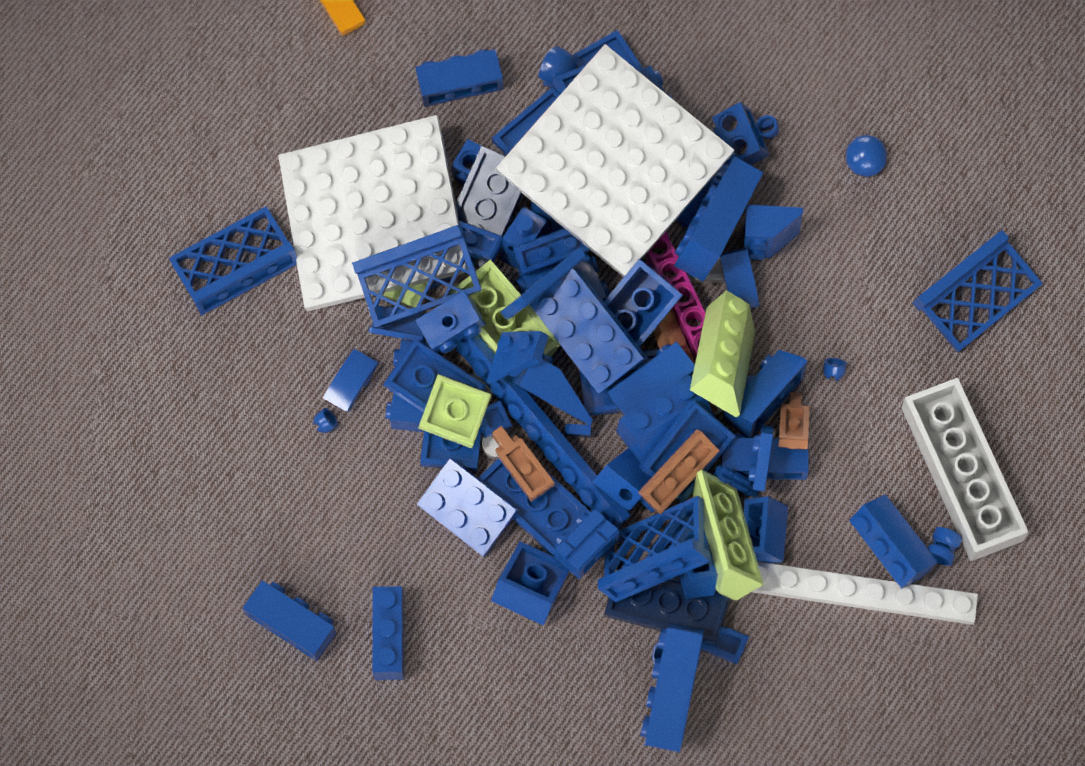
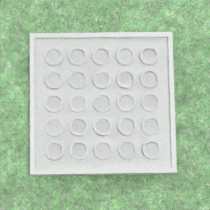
[496,44,734,277]
[278,115,468,312]

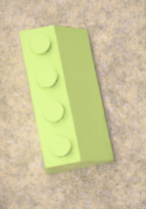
[449,260,560,357]
[690,290,755,417]
[692,470,764,601]

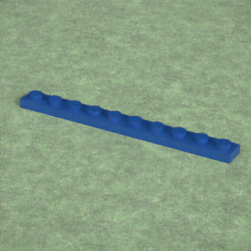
[455,334,631,530]

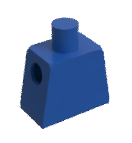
[500,207,551,270]
[593,448,655,513]

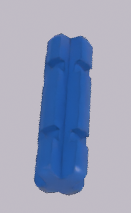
[714,465,758,498]

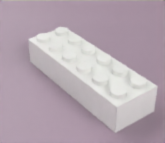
[902,378,1028,562]

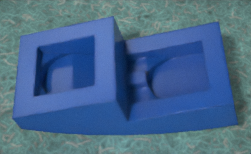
[719,248,760,309]
[323,349,379,412]

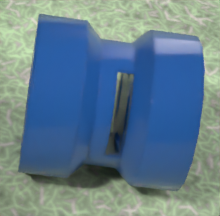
[927,527,962,566]

